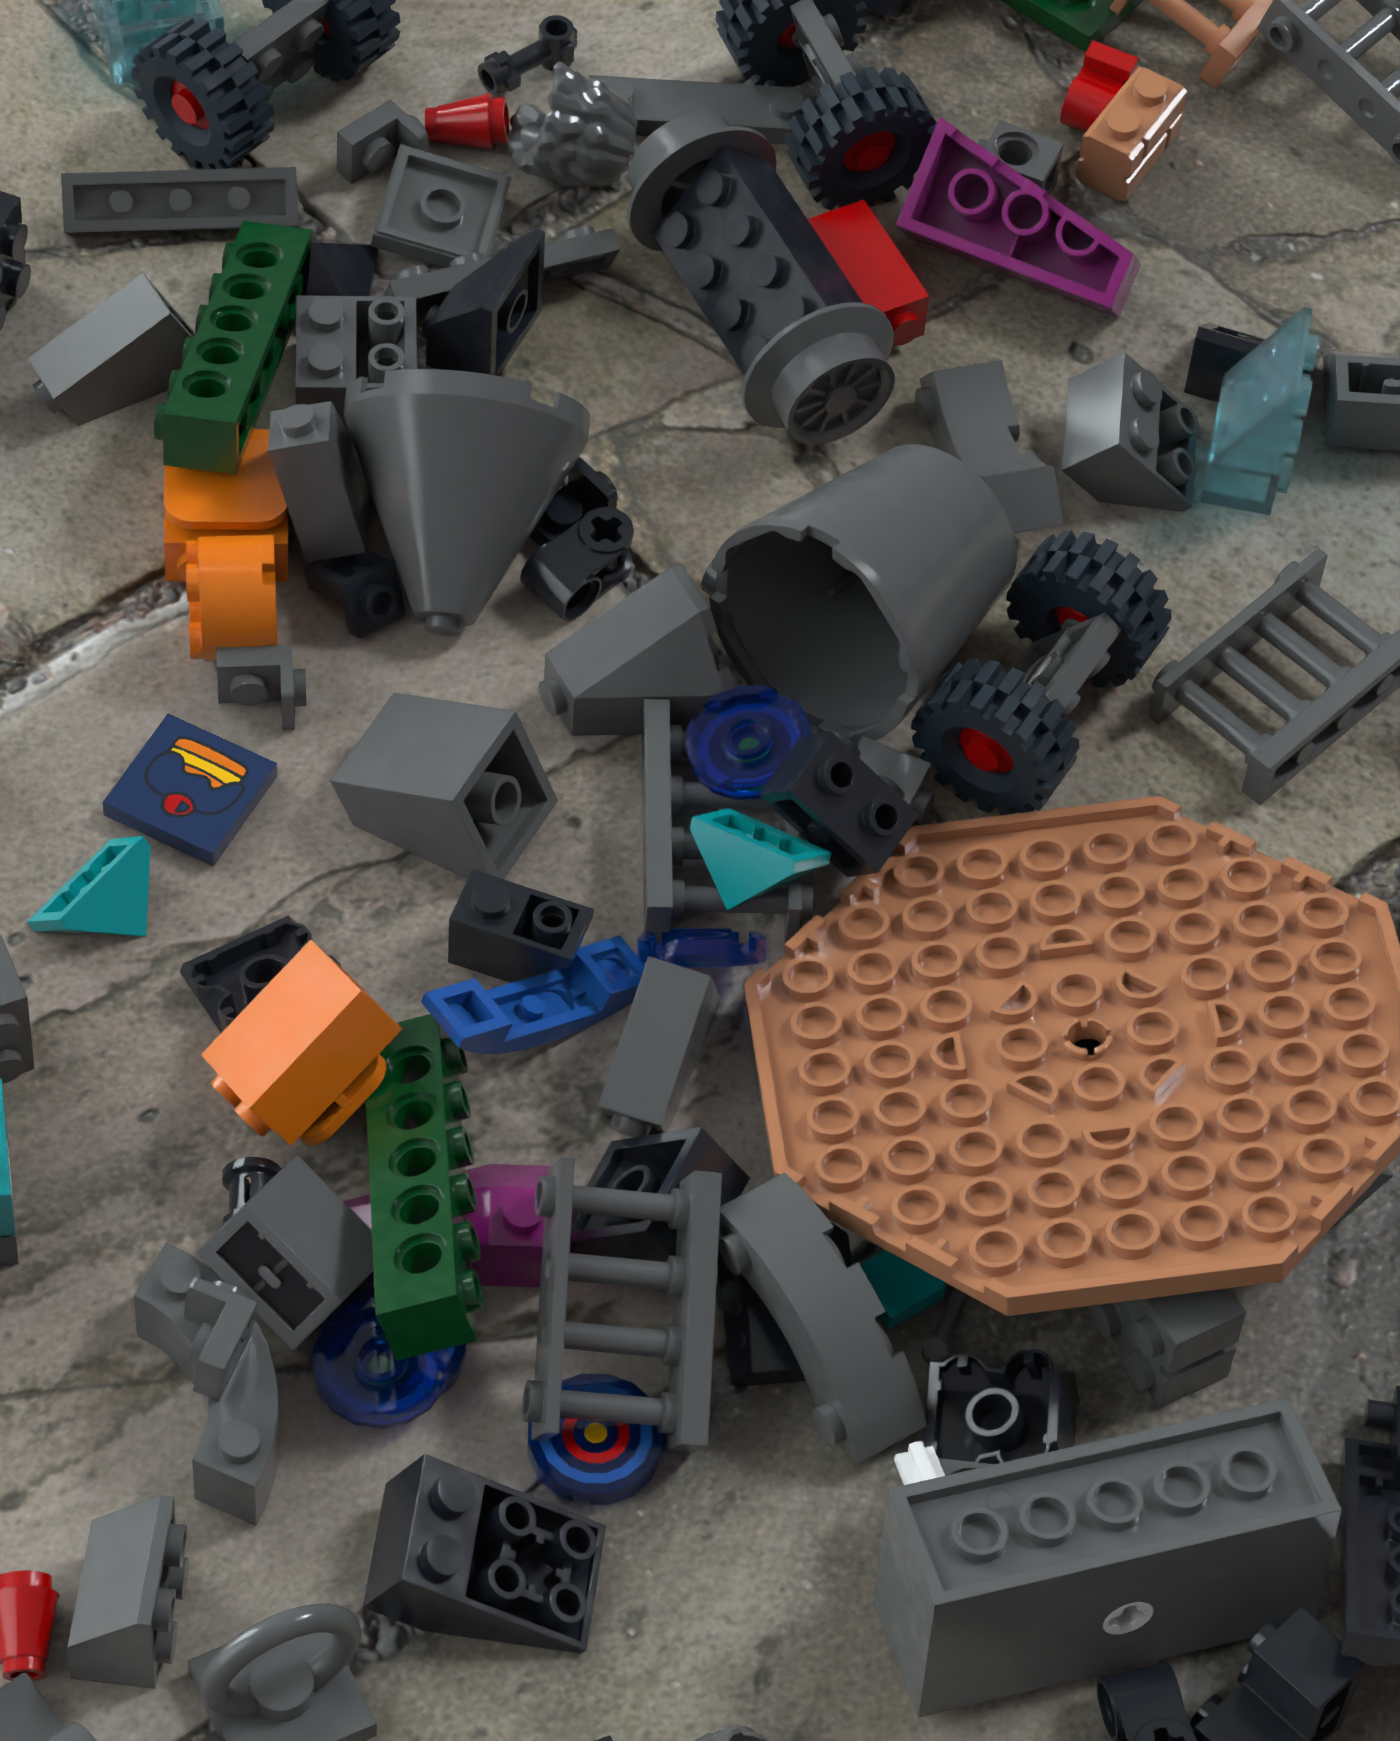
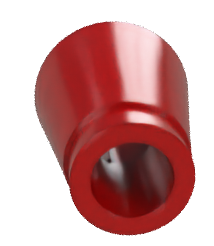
[425,92,510,150]
[0,1570,59,1681]

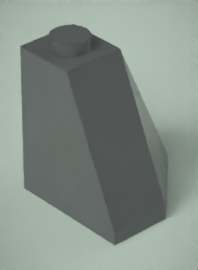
[539,563,736,736]

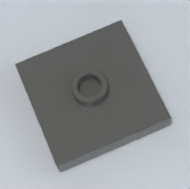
[370,144,511,268]

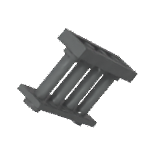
[1257,0,1400,165]
[1149,548,1400,805]
[641,699,813,943]
[522,1157,722,1454]

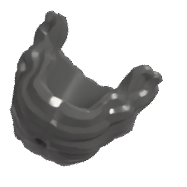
[507,62,637,187]

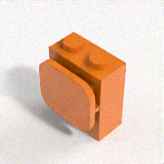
[164,429,289,582]
[201,940,403,1146]

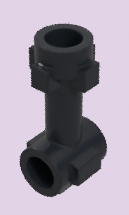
[478,15,577,95]

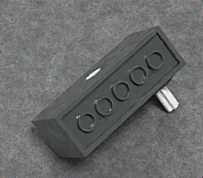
[873,1397,1342,1718]

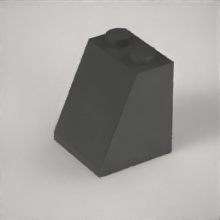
[330,693,558,879]

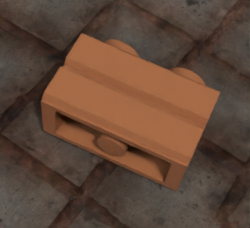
[1076,67,1188,202]

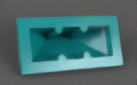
[690,808,831,911]
[27,836,151,936]

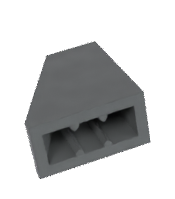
[27,273,195,426]
[268,401,369,563]
[598,956,721,1137]

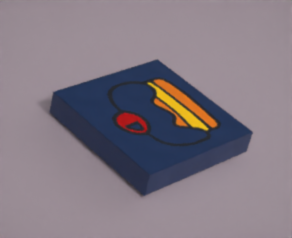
[103,713,278,866]

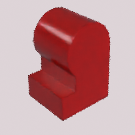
[1060,40,1139,132]

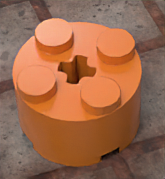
[186,534,278,662]

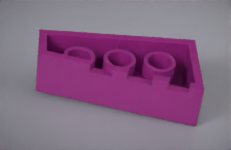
[896,117,1141,318]

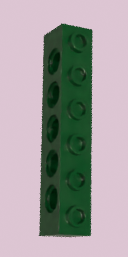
[154,221,313,475]
[366,1014,484,1361]

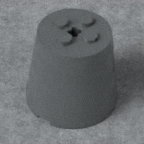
[709,444,1017,744]

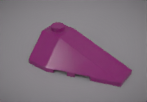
[344,1164,550,1287]

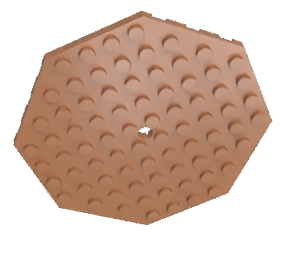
[744,796,1400,1316]

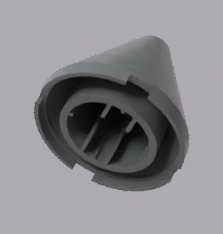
[344,369,590,635]

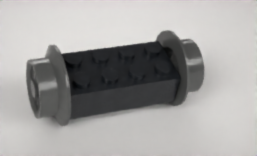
[627,112,895,445]

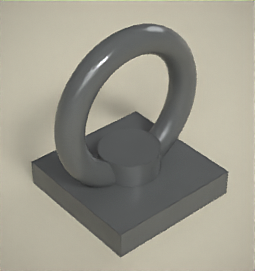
[188,1603,377,1741]

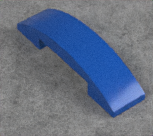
[421,936,645,1054]

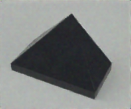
[307,238,379,296]

